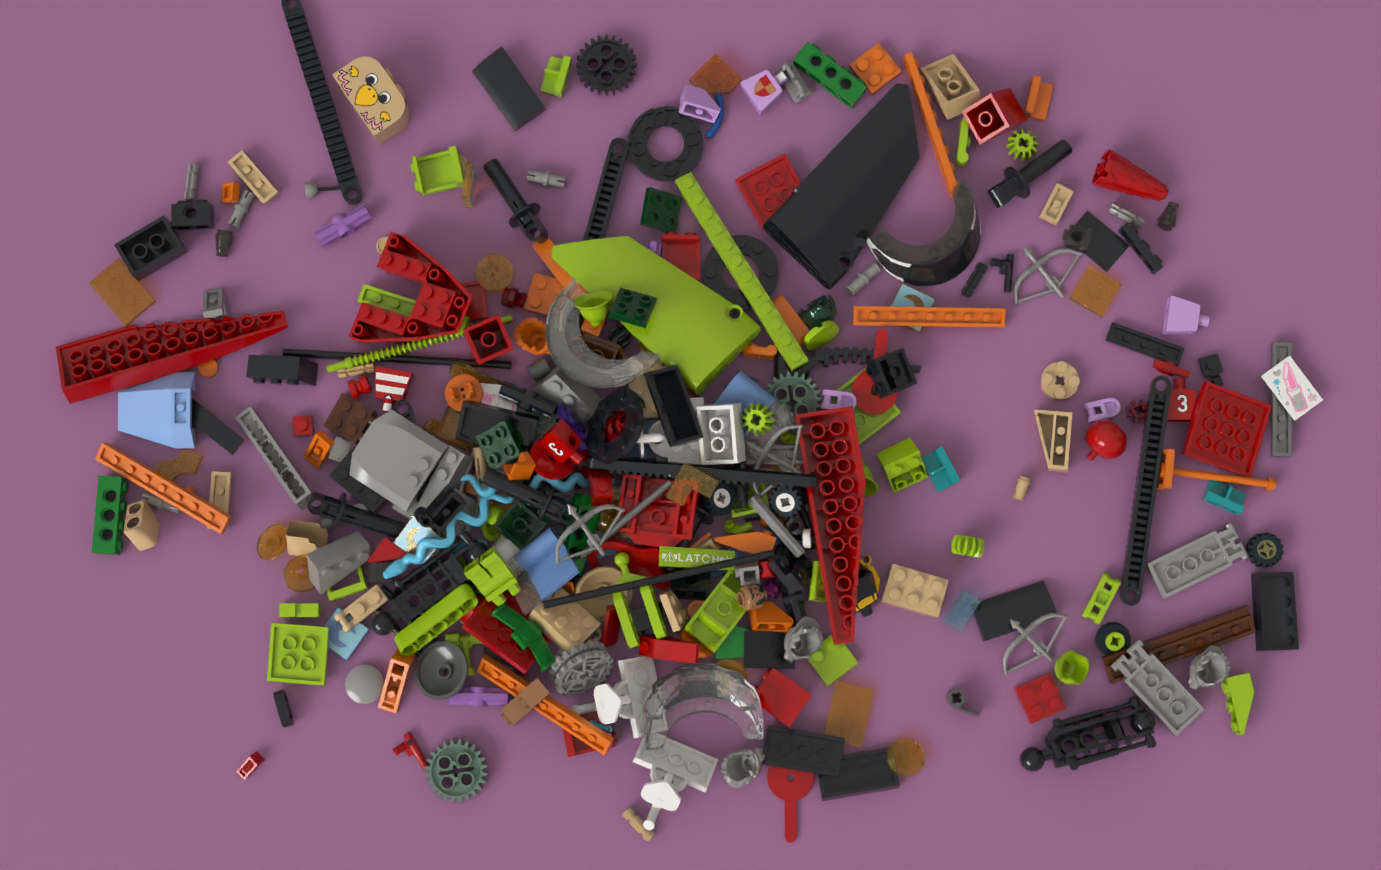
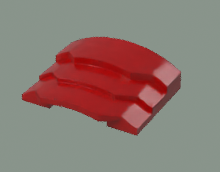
[617,473,701,547]

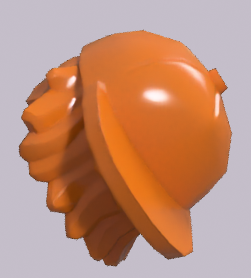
[513,317,558,356]

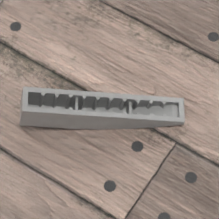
[235,406,316,511]
[405,445,474,554]

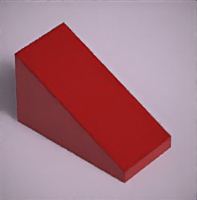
[236,751,265,780]

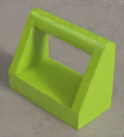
[808,561,826,603]
[327,565,369,601]

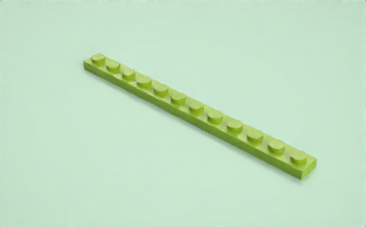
[674,172,809,371]

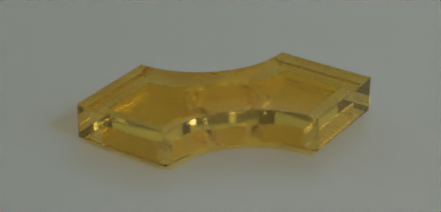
[155,449,203,481]

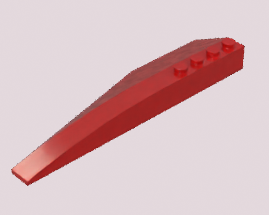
[56,311,288,404]
[794,406,866,645]

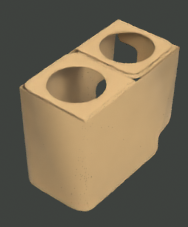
[124,500,160,551]
[286,521,329,557]

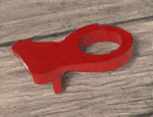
[588,537,671,589]

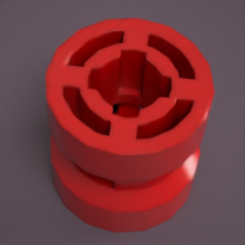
[347,375,372,399]

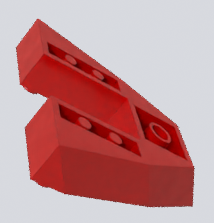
[348,232,472,343]

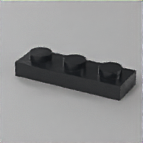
[1118,222,1163,275]

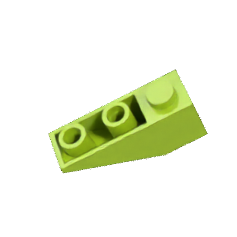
[1221,673,1254,735]

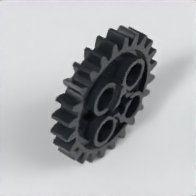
[576,34,637,96]

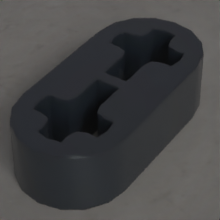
[273,689,294,728]

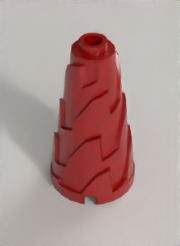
[1092,149,1169,202]

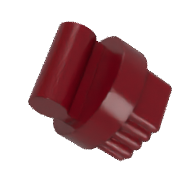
[501,287,527,310]

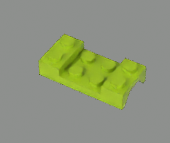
[684,570,747,653]

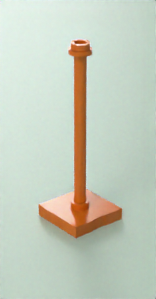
[1157,449,1276,491]

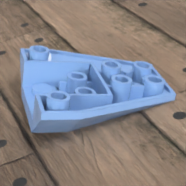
[118,372,196,449]

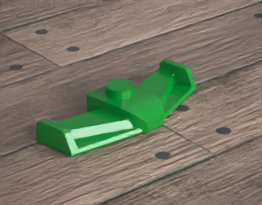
[491,603,556,673]

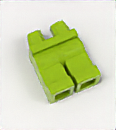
[464,546,521,607]

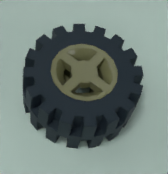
[1246,532,1284,568]

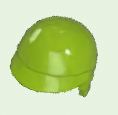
[479,504,514,541]
[1054,650,1090,685]

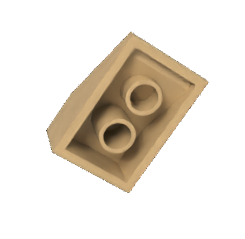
[920,54,980,120]

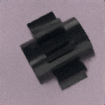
[608,325,631,348]

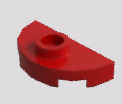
[1152,359,1190,378]

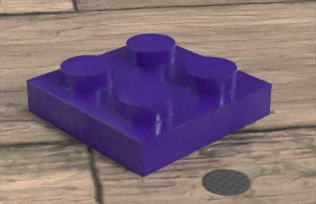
[556,403,587,451]

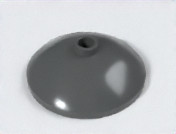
[414,641,469,700]

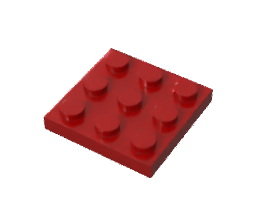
[735,153,801,230]

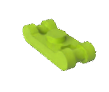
[955,117,971,167]
[1081,572,1121,625]

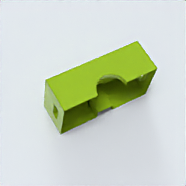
[279,603,322,618]

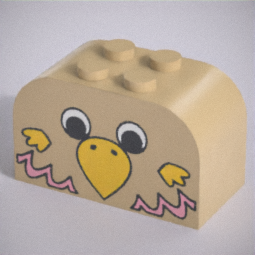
[332,57,410,145]

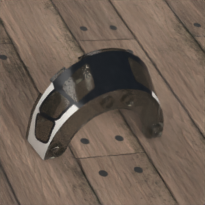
[866,179,981,286]

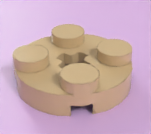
[1040,361,1080,400]

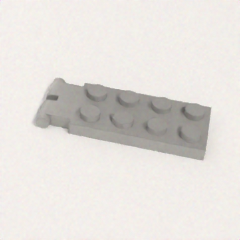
[1146,522,1250,599]
[1110,639,1205,736]

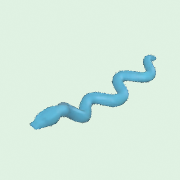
[460,471,615,497]
[383,492,514,579]

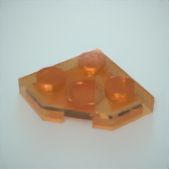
[689,53,742,94]

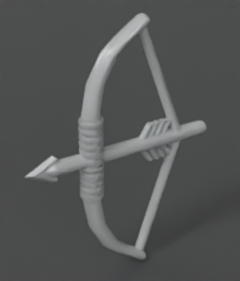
[1014,247,1082,305]
[745,424,803,499]
[555,504,625,564]
[1003,613,1069,676]

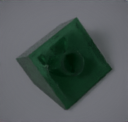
[493,500,551,550]

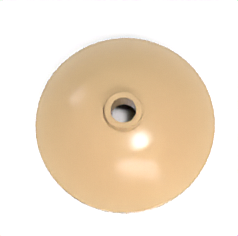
[575,566,632,621]

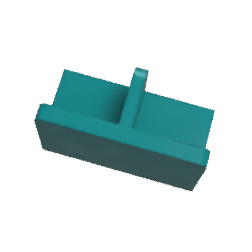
[922,446,960,492]
[1201,480,1246,515]

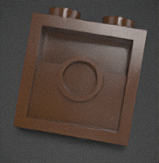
[323,393,377,445]

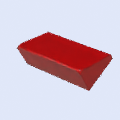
[601,605,620,647]

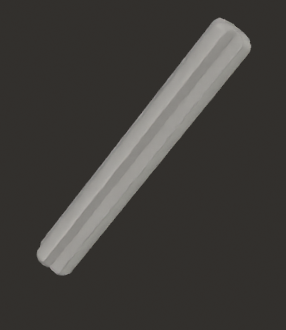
[748,495,805,558]

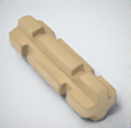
[337,362,375,378]
[622,807,655,841]

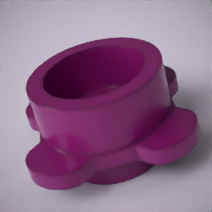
[765,579,780,598]

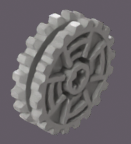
[549,640,614,697]

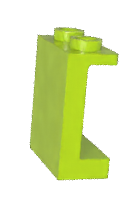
[410,146,467,196]

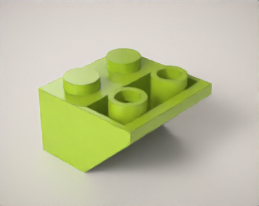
[876,437,928,493]

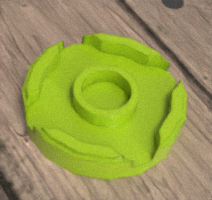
[804,320,839,351]

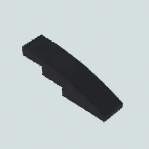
[192,398,245,455]

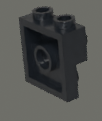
[866,348,917,398]
[768,542,813,594]

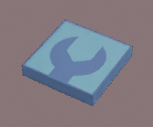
[325,607,370,661]

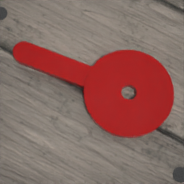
[851,329,898,414]
[529,440,590,480]
[767,766,814,843]

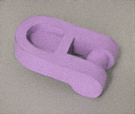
[821,390,857,410]
[1083,398,1121,423]

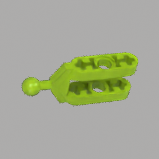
[612,552,668,648]

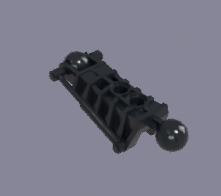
[371,531,489,636]
[1020,696,1157,772]

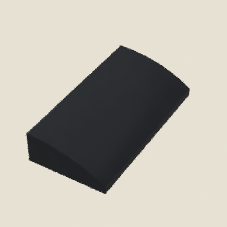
[472,47,546,131]
[643,365,704,447]
[455,399,540,453]
[1251,572,1299,651]
[970,581,1057,641]
[817,747,900,801]

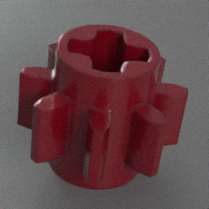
[1126,399,1147,423]

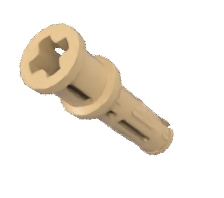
[473,447,493,506]

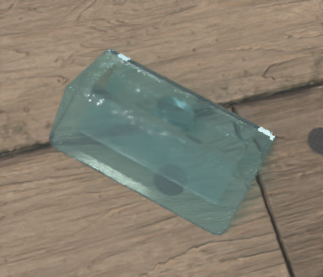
[942,590,981,633]

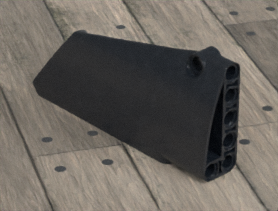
[763,83,919,290]

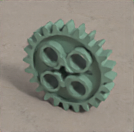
[763,370,822,432]
[424,739,488,803]

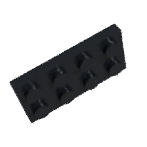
[762,725,845,778]

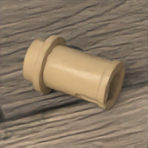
[1012,476,1031,501]

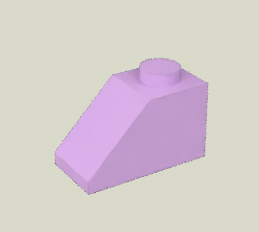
[679,84,721,123]

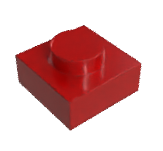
[293,415,314,436]

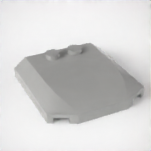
[350,410,449,512]

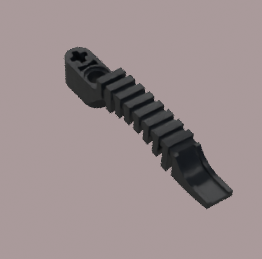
[773,347,921,379]

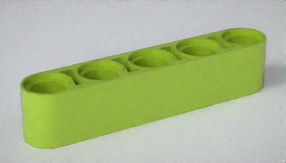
[394,584,478,657]

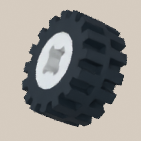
[699,481,737,516]
[768,485,805,519]

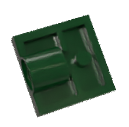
[640,187,682,233]
[609,287,657,328]
[475,420,523,470]

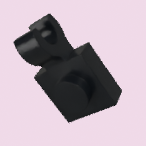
[1198,353,1223,386]

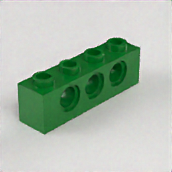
[793,42,867,109]
[92,476,129,555]
[563,493,600,575]

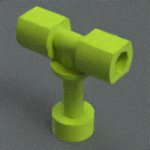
[445,633,483,676]

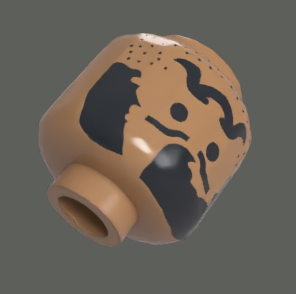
[737,583,767,611]

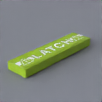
[659,546,735,571]

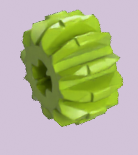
[1006,128,1039,161]
[741,402,775,436]
[951,535,985,558]

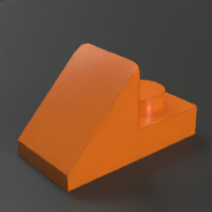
[304,430,335,469]

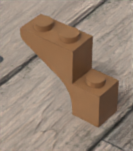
[501,678,550,726]

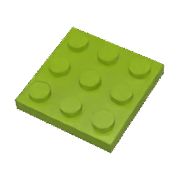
[820,368,901,445]
[267,622,330,686]

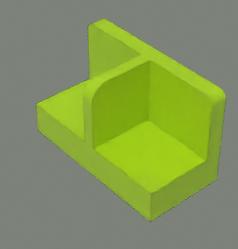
[541,55,572,98]

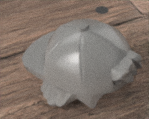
[784,616,824,663]
[1188,645,1230,690]
[721,747,765,788]

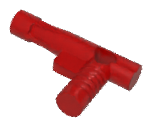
[393,732,429,769]

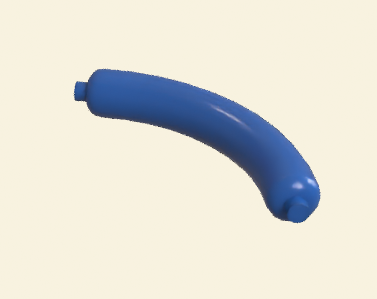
[706,92,724,138]

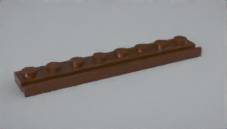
[1101,605,1256,684]

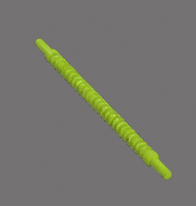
[326,314,513,373]

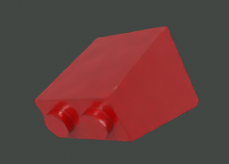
[962,88,1028,145]
[463,314,514,365]
[749,668,812,727]

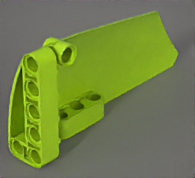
[551,236,762,395]

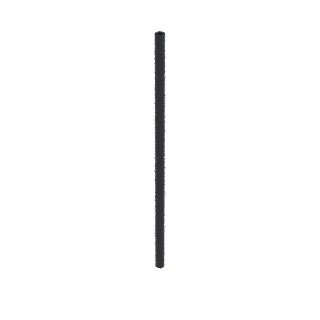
[283,348,512,369]
[543,549,774,609]

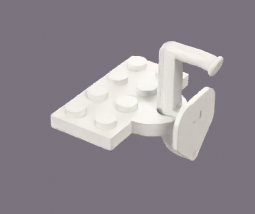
[637,397,704,477]
[571,656,668,738]
[633,733,718,830]

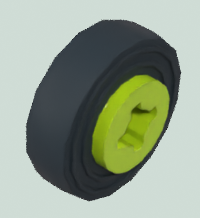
[1095,622,1131,655]

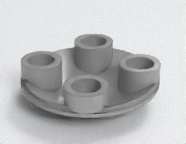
[345,665,384,704]

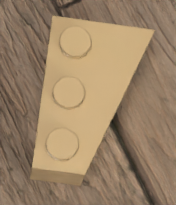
[1034,409,1073,473]

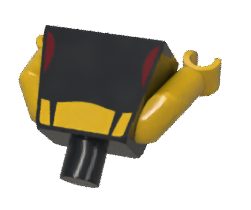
[818,555,880,617]

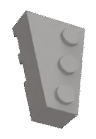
[533,367,603,423]
[306,531,371,594]

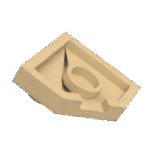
[659,590,689,632]

